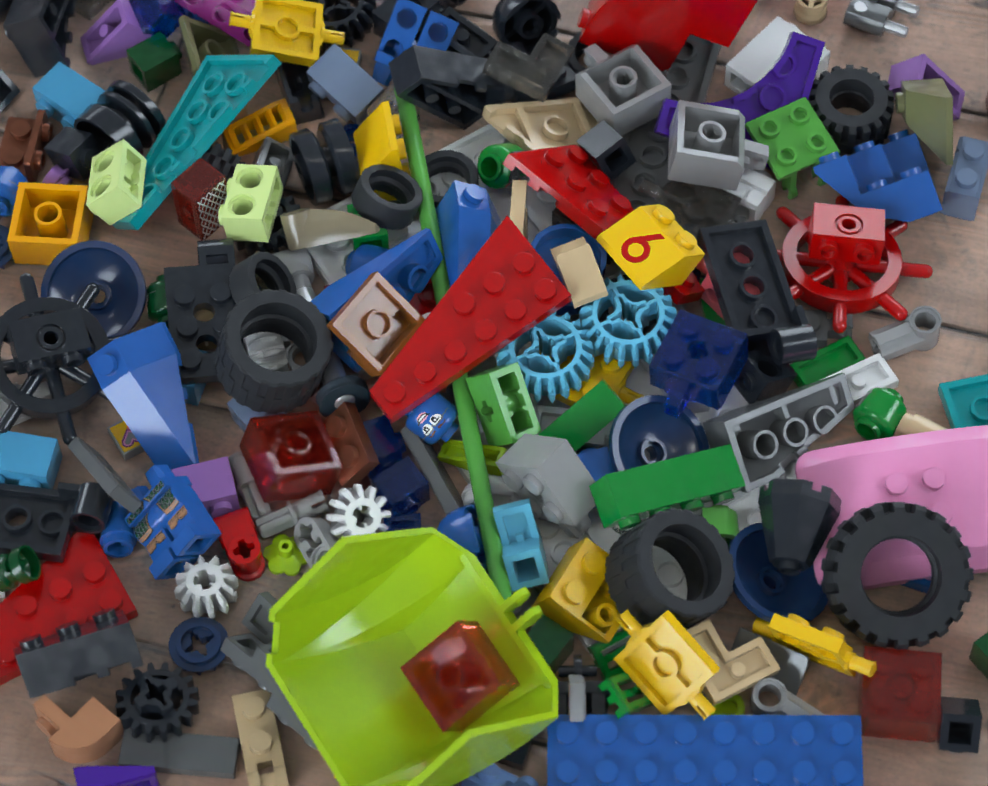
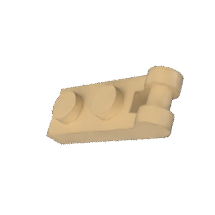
[231,689,289,786]

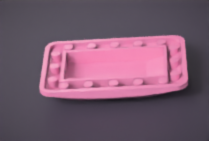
[795,425,988,590]

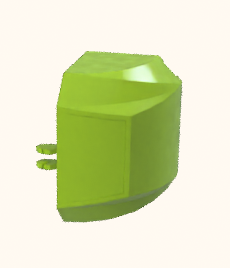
[266,527,558,786]

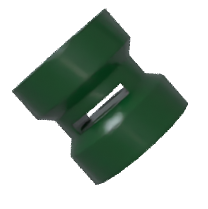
[0,545,41,592]

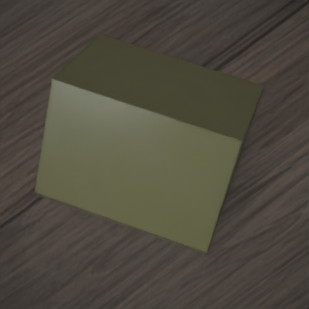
[179,15,240,79]

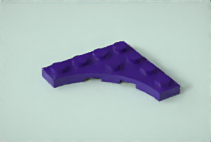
[653,31,825,171]

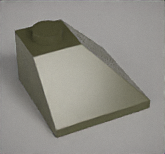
[895,78,953,165]

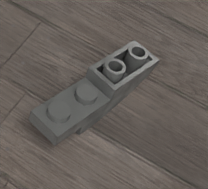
[220,633,318,750]

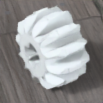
[243,332,289,372]
[326,483,392,538]
[174,555,239,619]

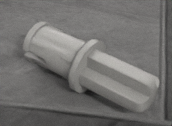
[228,451,271,521]
[255,490,330,538]

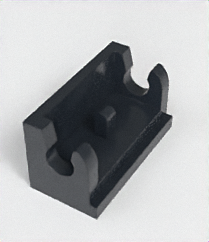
[275,61,325,125]

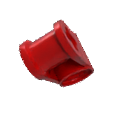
[212,506,266,582]

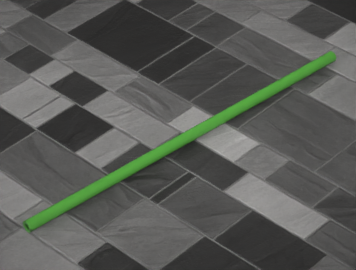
[394,87,515,612]

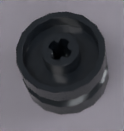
[289,118,361,206]

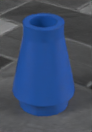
[99,501,137,558]

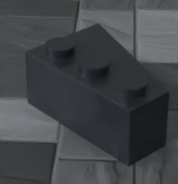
[3,0,76,78]
[388,45,515,130]
[13,608,144,699]

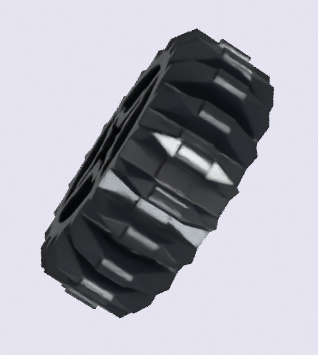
[304,0,377,52]

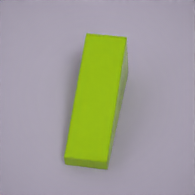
[437,439,507,476]

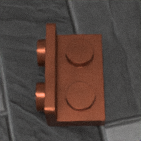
[0,109,54,183]

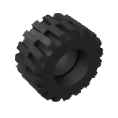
[808,65,895,157]

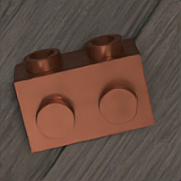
[317,401,379,490]

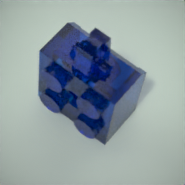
[649,309,748,419]

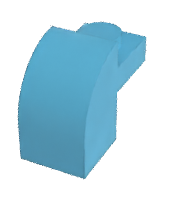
[493,498,549,592]

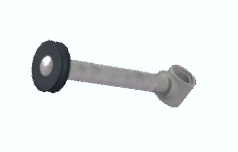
[272,248,371,418]

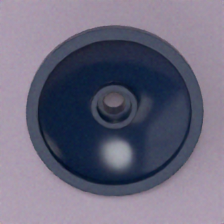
[40,240,147,338]
[608,395,709,472]
[728,522,828,623]

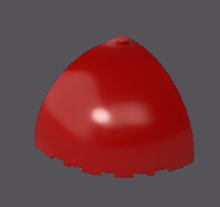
[577,0,758,71]

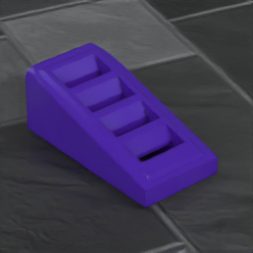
[73,766,160,786]

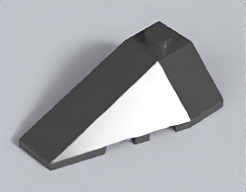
[702,373,855,492]

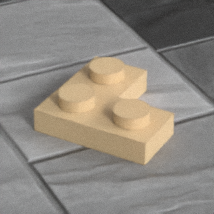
[687,619,781,706]

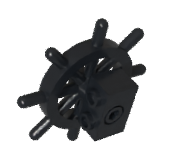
[0,272,130,445]

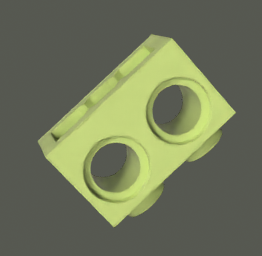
[86,139,147,226]
[218,164,283,242]

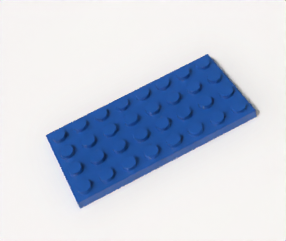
[547,714,864,786]

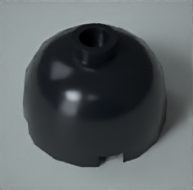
[493,0,561,49]

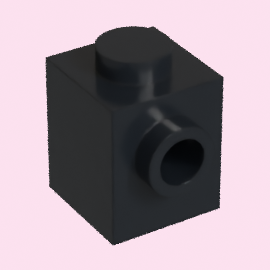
[576,120,637,181]
[44,126,102,181]
[935,696,982,753]

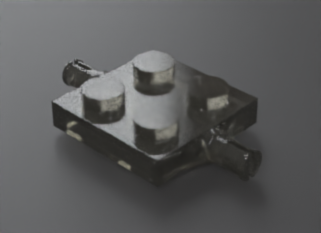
[638,178,742,247]

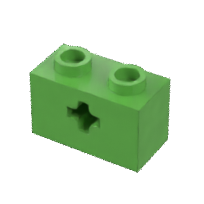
[465,362,542,446]

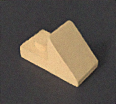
[550,236,609,308]

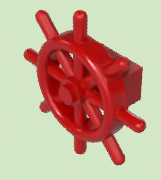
[776,195,933,334]

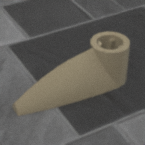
[280,207,380,250]

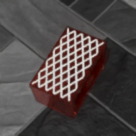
[171,158,227,240]

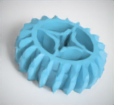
[579,273,677,369]
[496,312,594,403]

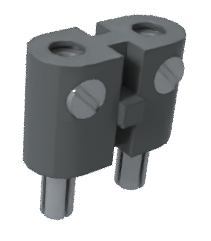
[843,0,920,38]

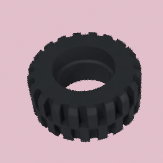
[821,502,974,650]

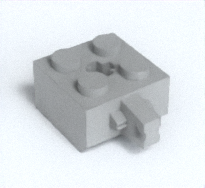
[575,43,672,136]
[667,100,769,191]
[495,433,596,539]

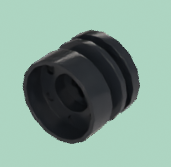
[74,80,166,155]

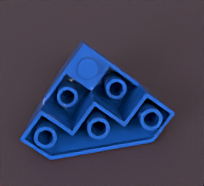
[813,129,943,222]

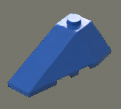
[436,180,501,287]
[310,228,443,372]
[87,322,199,469]

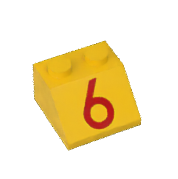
[596,204,705,290]

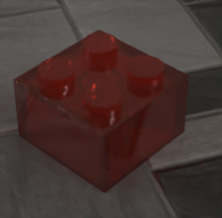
[239,410,343,503]
[400,620,520,732]
[858,646,942,743]

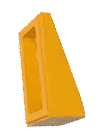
[222,98,297,157]

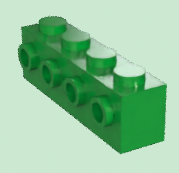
[589,444,746,530]

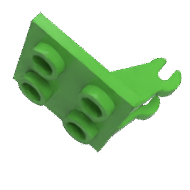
[745,97,840,200]

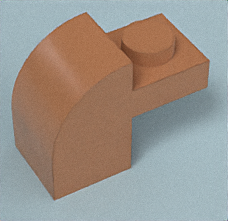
[33,694,124,764]

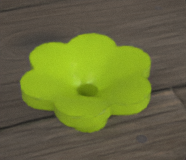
[263,534,307,576]

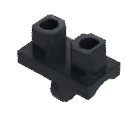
[558,654,611,714]

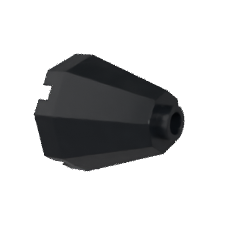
[758,479,842,576]

